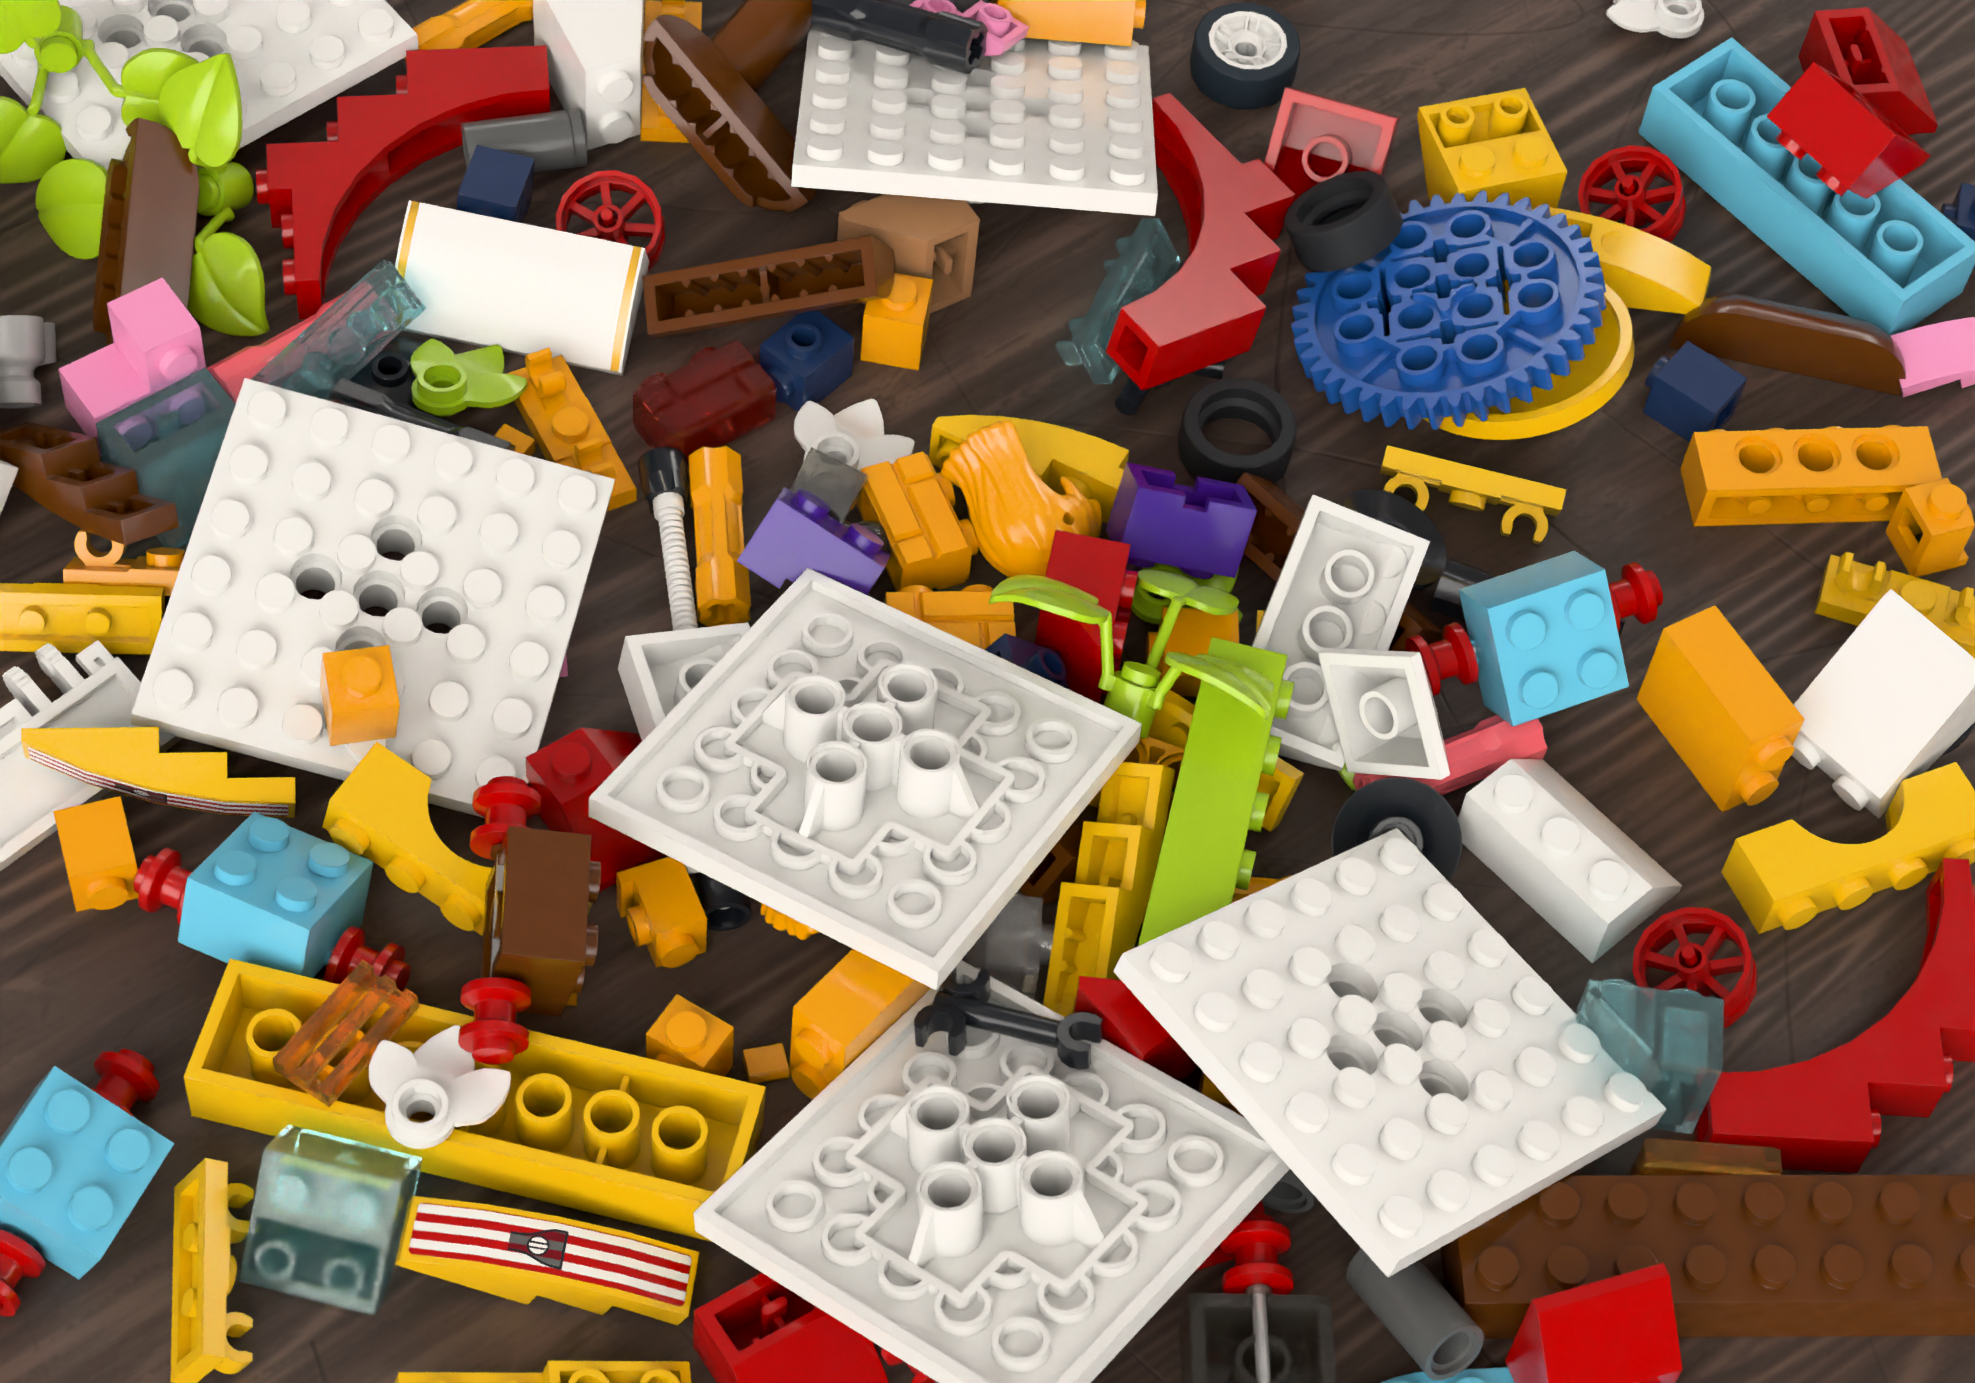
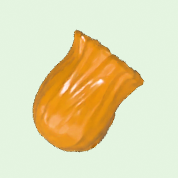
[941,420,1102,577]

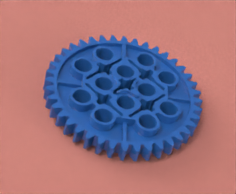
[1291,191,1606,430]

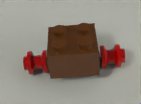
[458,776,601,1065]

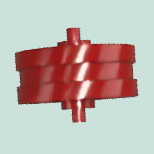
[1577,145,1687,243]
[555,170,666,273]
[1632,907,1758,1035]

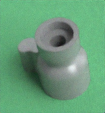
[0,315,57,409]

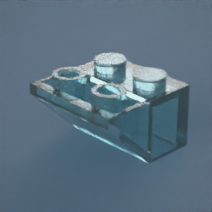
[96,367,236,548]
[1575,979,1724,1134]
[239,1124,423,1315]

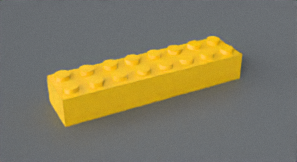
[183,958,766,1242]

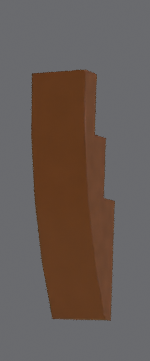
[0,422,179,545]

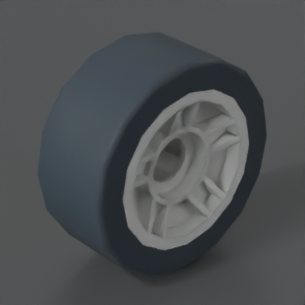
[1190,2,1301,109]

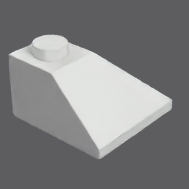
[1317,648,1450,780]

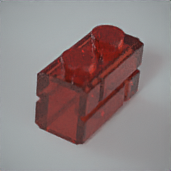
[633,340,776,464]

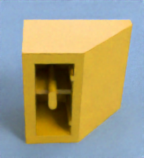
[1417,88,1568,210]

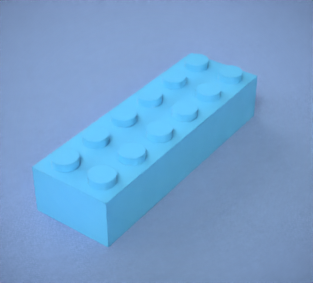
[1638,37,1975,336]

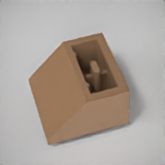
[837,194,980,314]

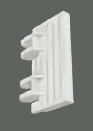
[0,640,181,871]

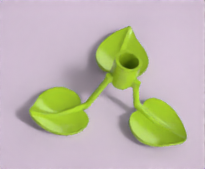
[0,0,199,184]
[35,53,270,336]
[989,569,1274,738]

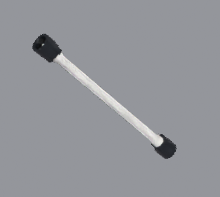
[638,447,752,931]

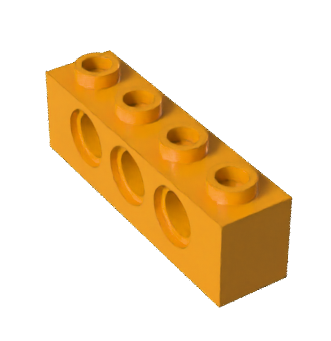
[1680,425,1942,527]

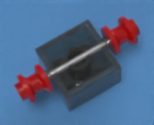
[1179,1213,1337,1383]

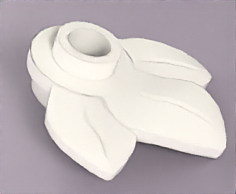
[1606,0,1704,38]
[794,399,914,491]
[369,1025,511,1149]

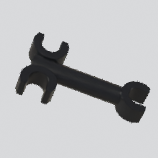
[914,967,1103,1070]

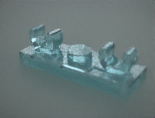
[1055,218,1181,384]
[251,260,426,400]

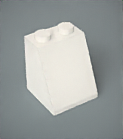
[533,0,644,150]
[1792,589,1975,819]

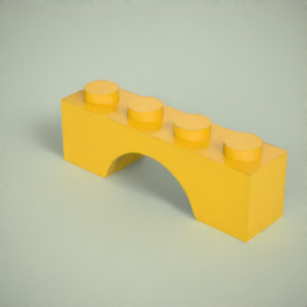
[322,741,593,936]
[1721,762,1975,934]

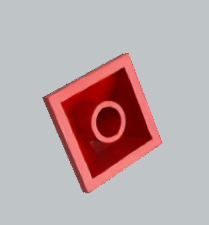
[525,727,665,892]

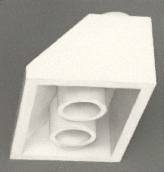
[1458,759,1682,963]

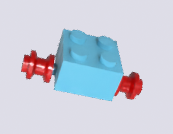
[1405,551,1663,726]
[133,811,411,998]
[0,1049,175,1317]

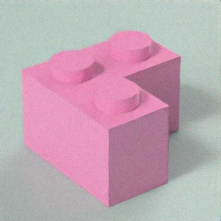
[58,277,211,457]

